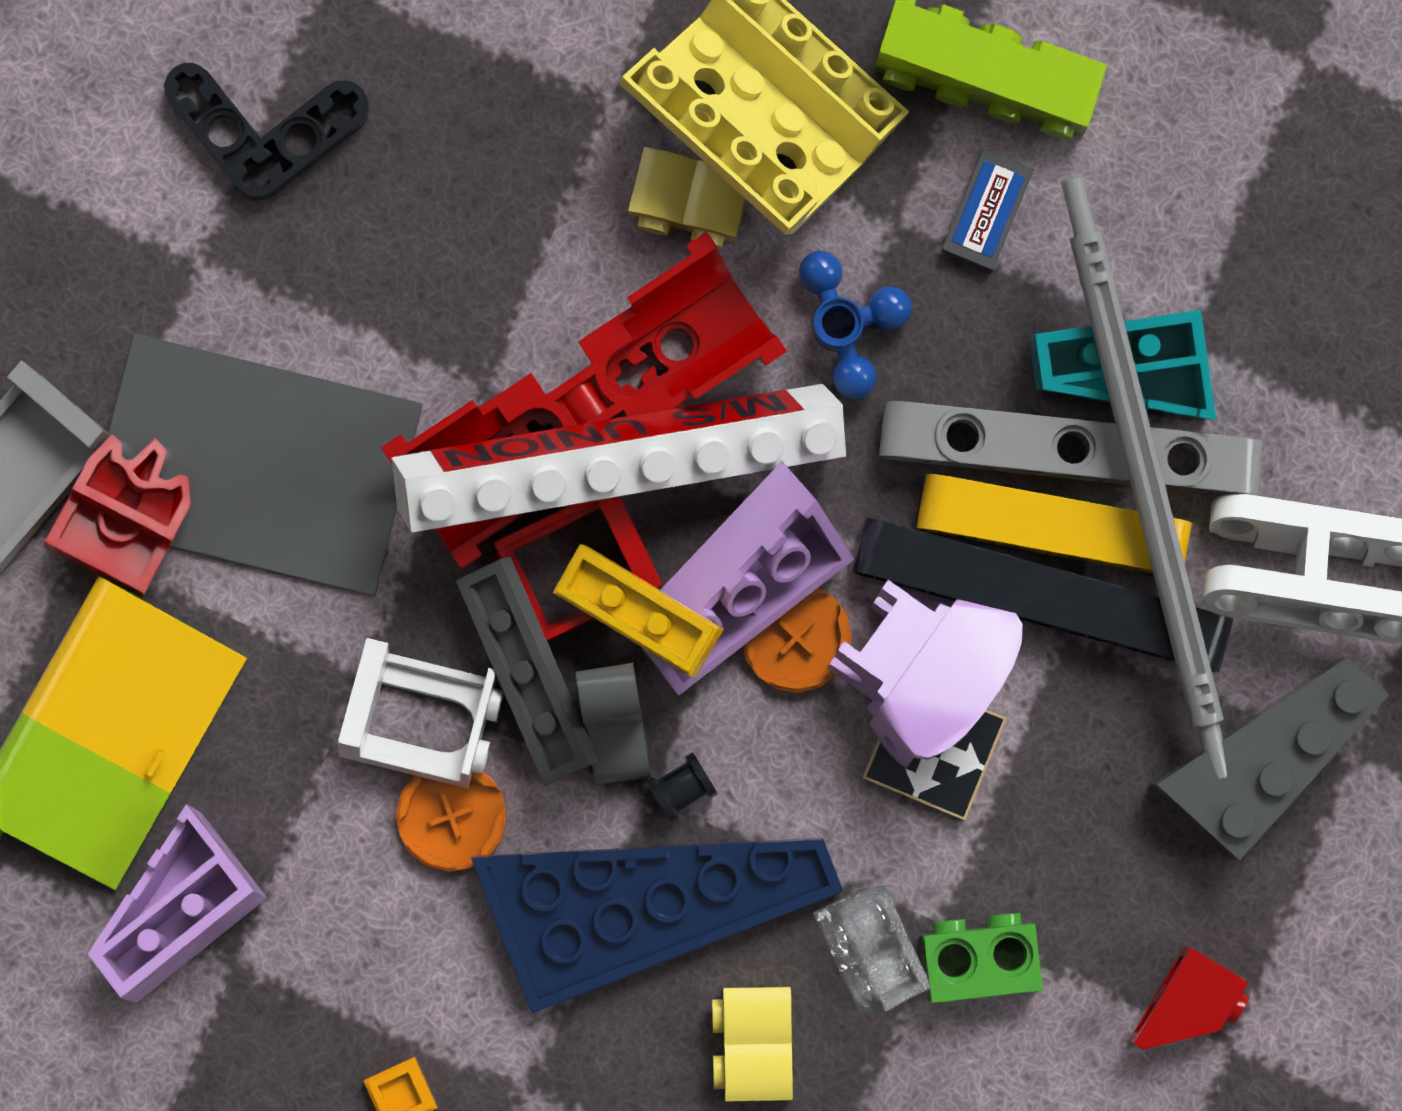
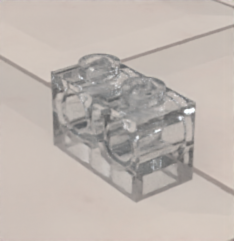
[813,885,932,1014]

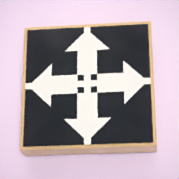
[862,709,1007,820]

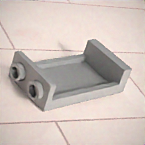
[0,360,110,573]

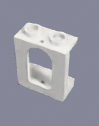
[338,638,504,788]

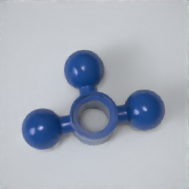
[799,250,912,399]

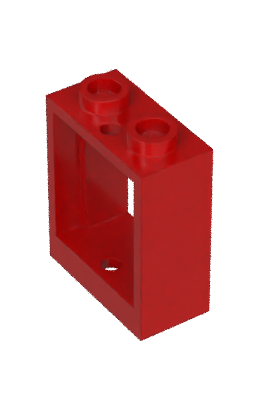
[490,496,663,643]

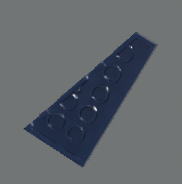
[471,838,843,1013]

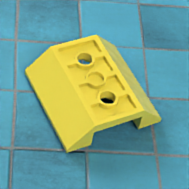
[618,0,909,235]

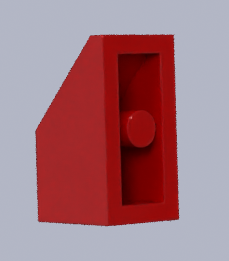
[1128,945,1249,1050]

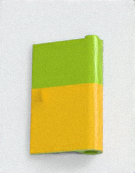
[0,576,247,891]

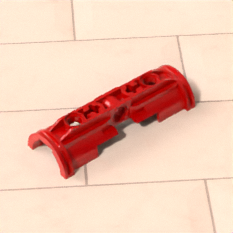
[380,231,788,568]

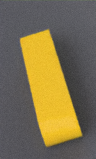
[916,474,1192,574]

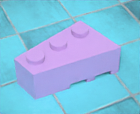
[88,804,267,1003]

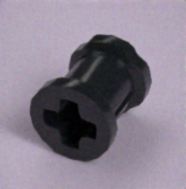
[645,752,718,823]

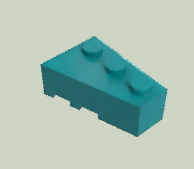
[1028,310,1216,420]

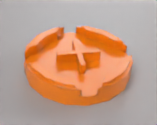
[743,587,852,693]
[396,772,507,872]

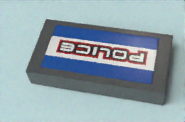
[941,148,1034,272]

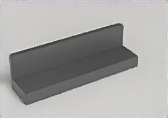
[456,557,599,786]

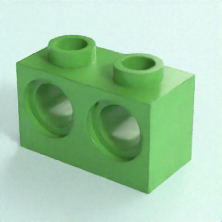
[921,913,1043,1003]

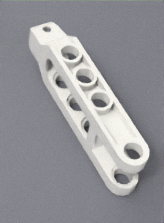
[1203,493,1402,644]

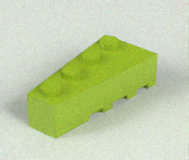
[874,0,1107,140]

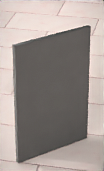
[109,333,423,596]

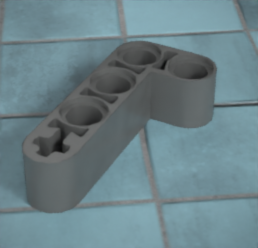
[576,663,651,785]

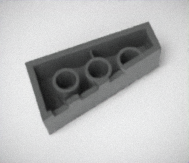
[1149,657,1389,861]

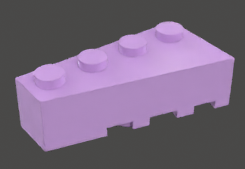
[640,461,854,695]

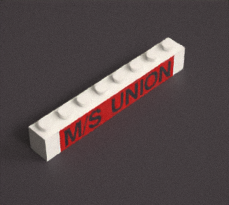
[391,384,846,533]

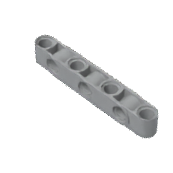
[879,401,1263,496]

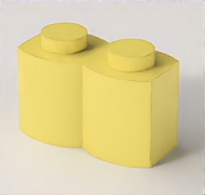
[628,147,747,249]
[712,987,793,1101]

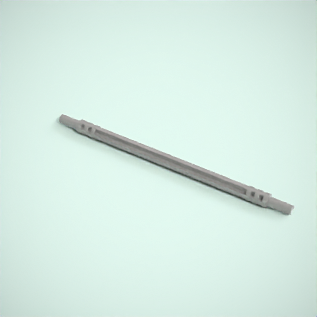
[1061,177,1227,779]

